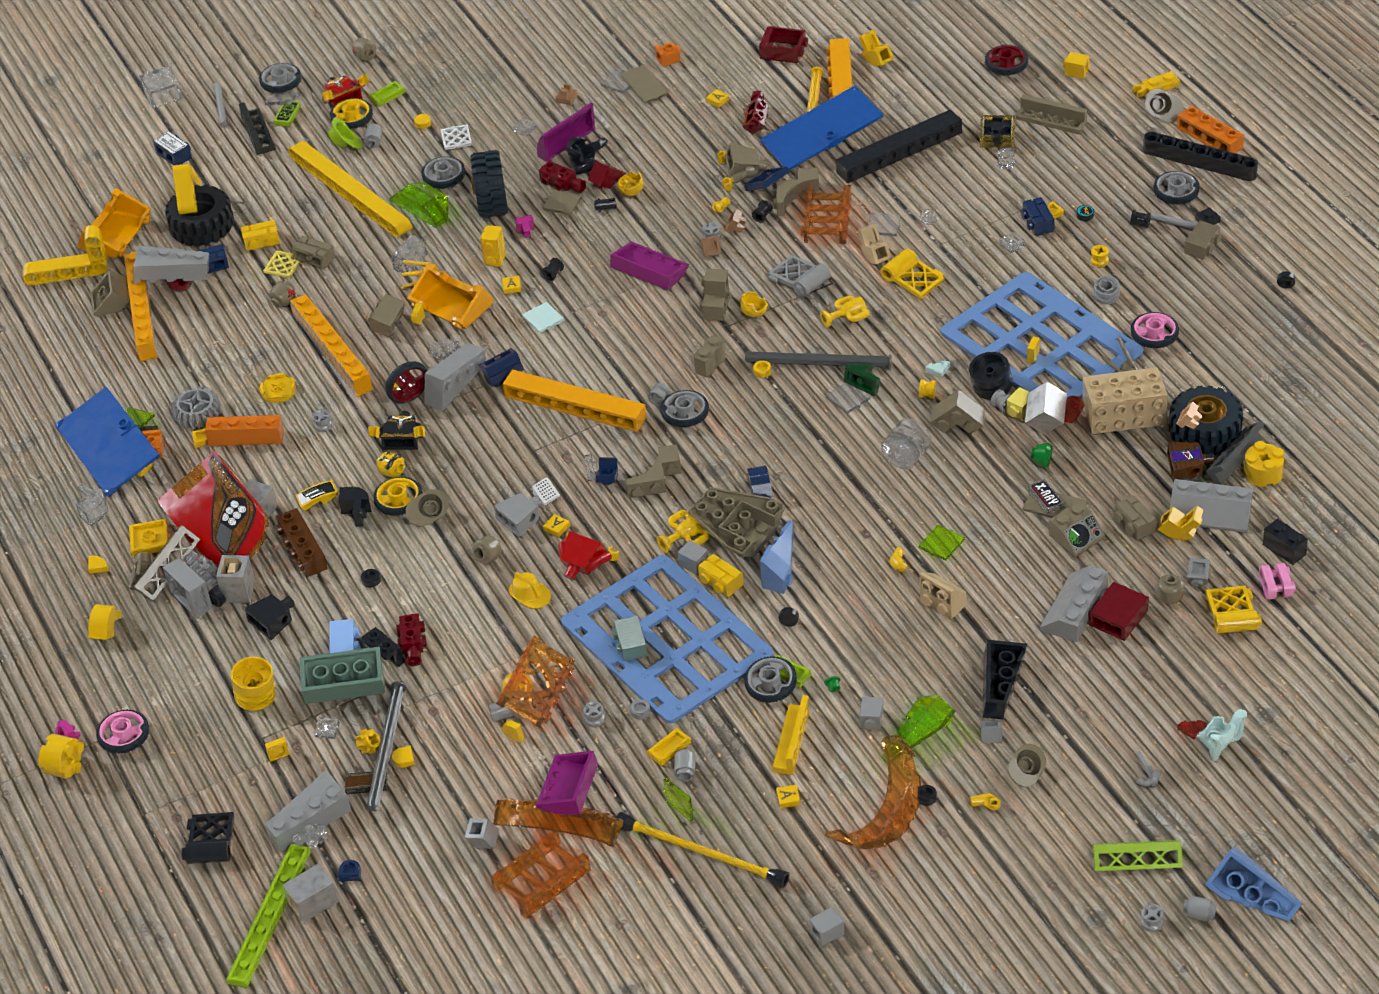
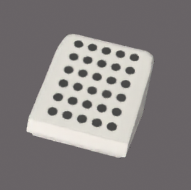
[532,478,560,506]

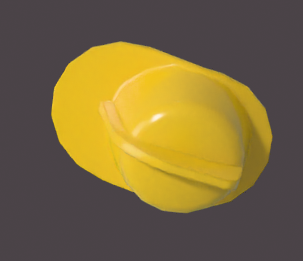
[509,572,551,609]

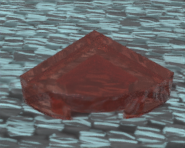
[1177,720,1207,740]

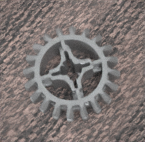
[171,387,221,430]

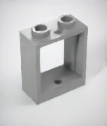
[163,558,212,618]

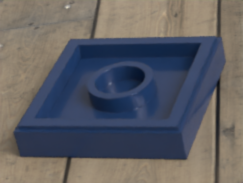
[744,167,790,191]

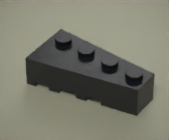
[982,639,1027,720]

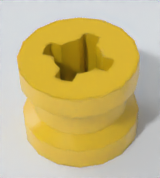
[1091,245,1109,267]
[919,379,936,399]

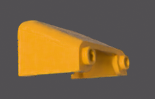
[77,188,152,259]
[407,262,495,330]

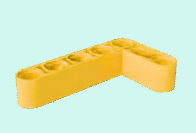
[172,163,201,215]
[23,225,108,285]

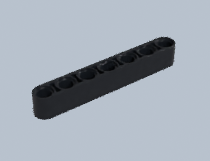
[1143,132,1258,181]

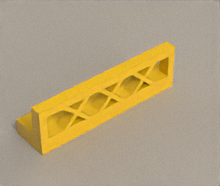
[773,695,810,775]

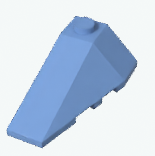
[760,520,794,594]
[1205,847,1303,921]

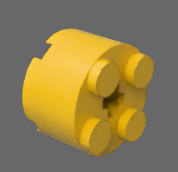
[1244,441,1284,487]
[38,734,84,779]

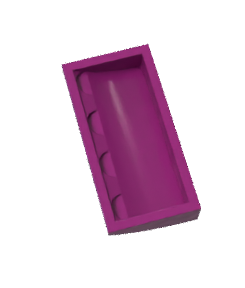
[537,102,595,162]
[610,241,689,290]
[536,751,598,815]

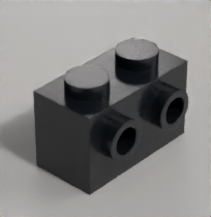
[1263,518,1308,565]

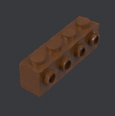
[275,508,328,578]

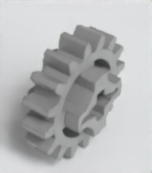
[185,551,218,588]

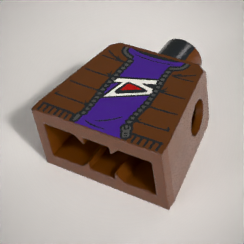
[1167,442,1214,482]

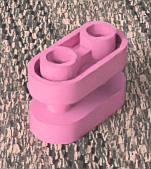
[1259,563,1296,600]

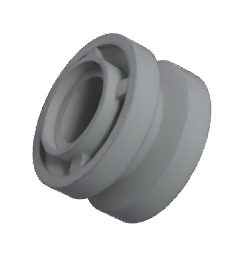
[1094,276,1120,305]

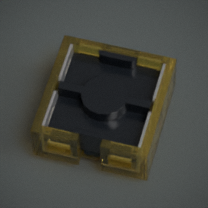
[980,115,1015,148]

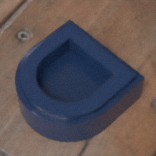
[338,860,361,882]

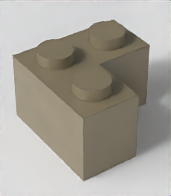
[699,269,730,321]
[930,389,986,434]

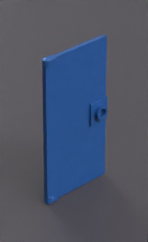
[760,85,884,170]
[55,386,160,497]

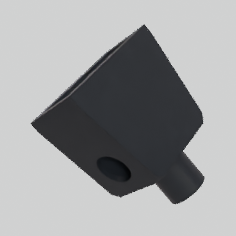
[245,595,295,640]

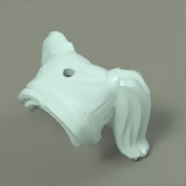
[1196,709,1247,761]

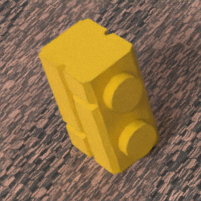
[241,220,280,251]
[480,225,506,267]
[698,554,744,597]

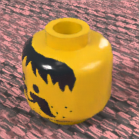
[377,452,405,478]

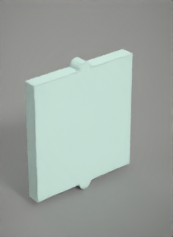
[522,302,564,334]

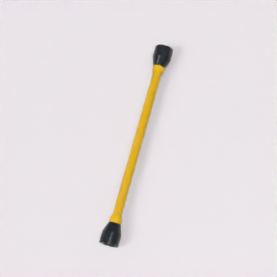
[614,812,790,888]

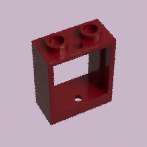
[759,26,808,63]

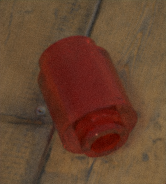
[1064,395,1085,423]

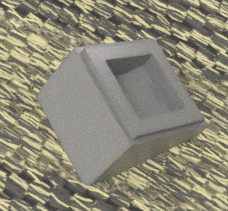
[981,721,1002,743]

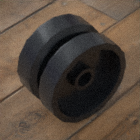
[969,352,1013,400]

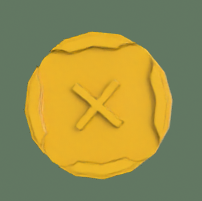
[259,373,296,403]

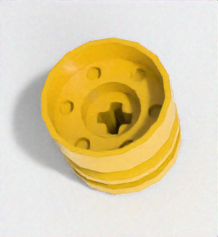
[231,656,276,711]

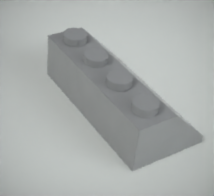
[1170,479,1253,533]
[1040,566,1108,642]

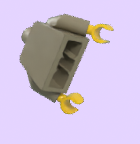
[717,142,767,191]

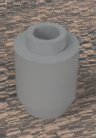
[364,124,382,148]
[674,749,695,782]
[1183,896,1217,922]

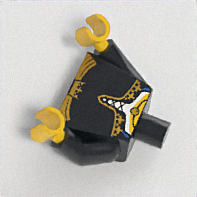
[368,411,426,450]

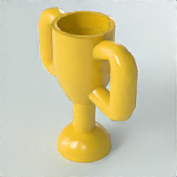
[820,296,869,328]
[656,510,710,553]

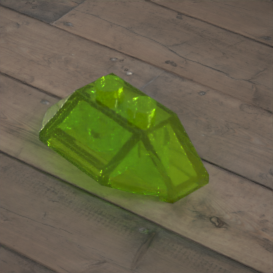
[389,182,449,228]

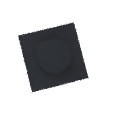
[1195,207,1221,225]

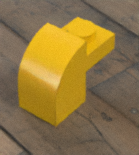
[859,29,894,66]
[1157,506,1203,541]
[88,604,122,640]

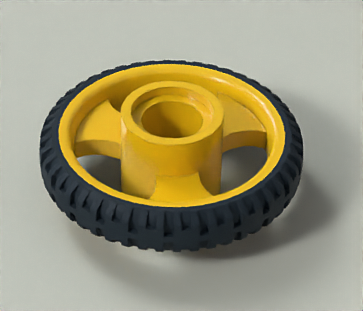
[330,98,373,129]
[373,477,423,516]

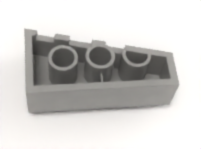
[133,245,209,283]
[425,343,486,411]
[265,770,351,853]

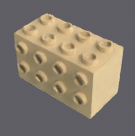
[1083,367,1168,434]

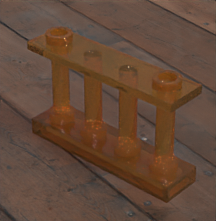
[801,184,852,244]
[491,829,591,920]

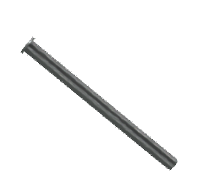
[745,351,892,369]
[367,681,407,812]

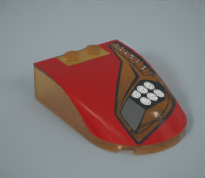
[157,451,269,568]

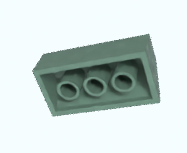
[299,647,385,704]

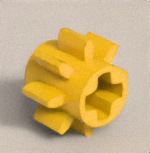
[355,729,380,754]

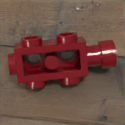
[742,90,768,134]
[538,161,586,193]
[396,613,427,667]

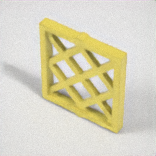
[263,250,301,278]

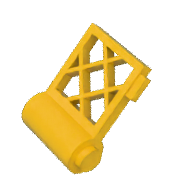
[880,248,944,299]
[1206,585,1262,634]

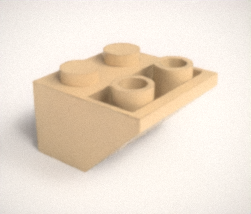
[920,572,966,619]

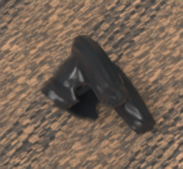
[565,136,608,175]

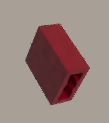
[1089,582,1149,641]

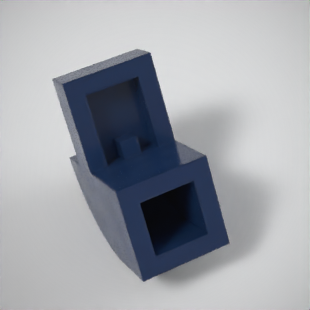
[746,465,773,498]

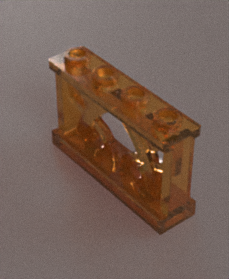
[496,635,575,727]

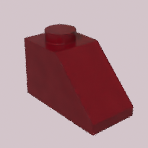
[588,161,626,189]

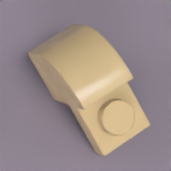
[858,223,892,264]

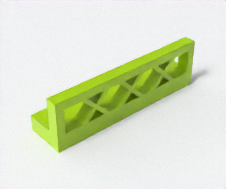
[1092,840,1183,871]

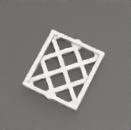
[441,124,472,150]

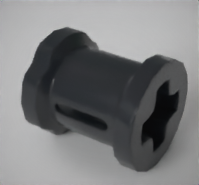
[752,200,773,223]
[1130,210,1151,228]
[542,258,564,281]

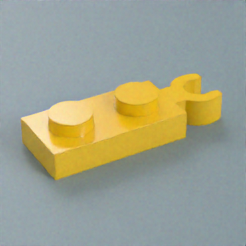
[1133,71,1180,98]

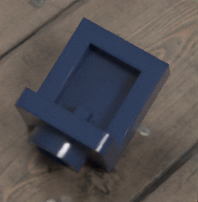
[596,457,618,485]

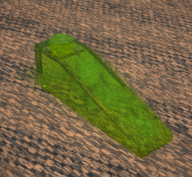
[882,695,956,761]

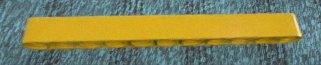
[288,140,412,238]

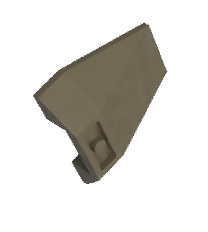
[688,487,785,557]

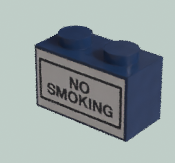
[153,131,192,166]

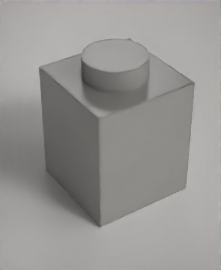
[677,540,709,575]
[860,697,884,730]
[464,818,499,849]
[809,907,845,947]

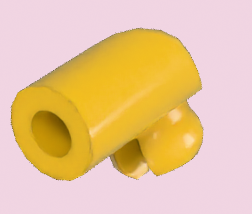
[712,197,731,213]
[889,547,907,572]
[970,793,1001,810]

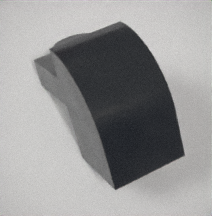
[339,487,372,527]

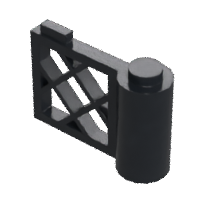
[181,812,235,864]

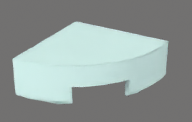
[925,361,950,378]

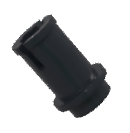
[594,198,617,212]

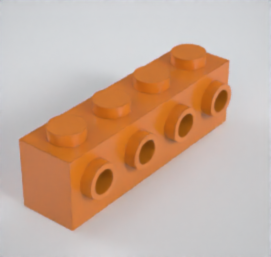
[1177,106,1244,153]
[205,415,284,446]

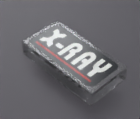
[1028,479,1064,514]

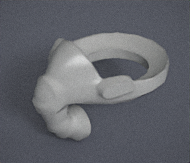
[1135,751,1161,787]

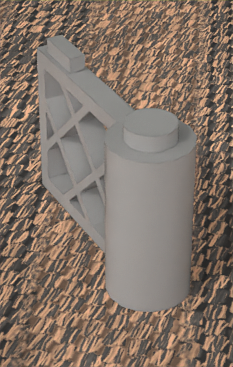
[768,255,831,297]

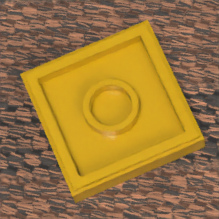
[129,519,169,557]

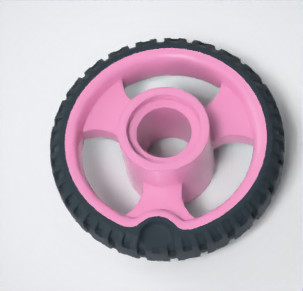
[1131,312,1179,349]
[96,709,149,754]

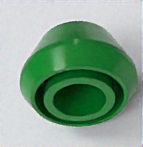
[1031,443,1053,469]

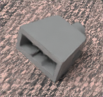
[494,494,542,538]

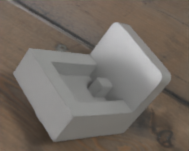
[1187,558,1210,587]

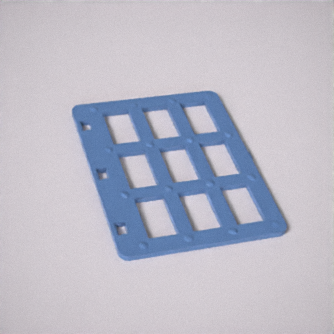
[941,272,1143,409]
[561,555,773,723]

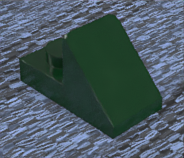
[843,364,880,396]

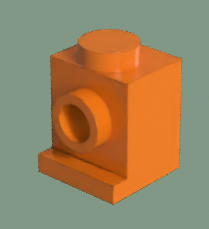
[655,42,681,67]
[142,429,164,459]

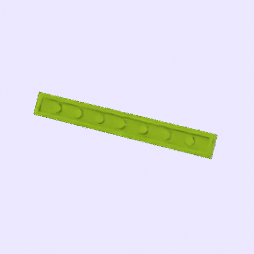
[226,844,311,988]

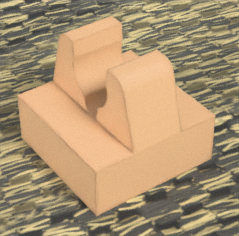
[1176,402,1202,429]

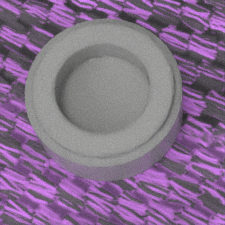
[630,699,651,720]

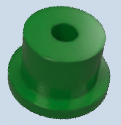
[824,676,841,692]

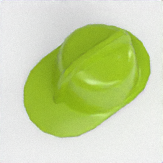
[327,118,363,149]

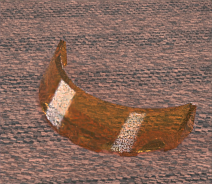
[825,735,921,849]
[493,798,623,847]

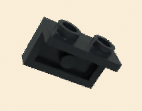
[361,627,404,667]

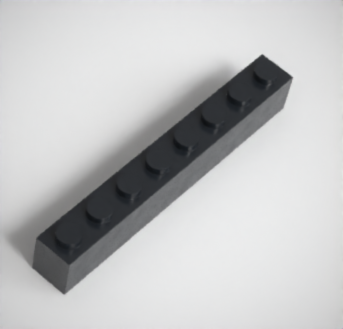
[836,109,962,184]

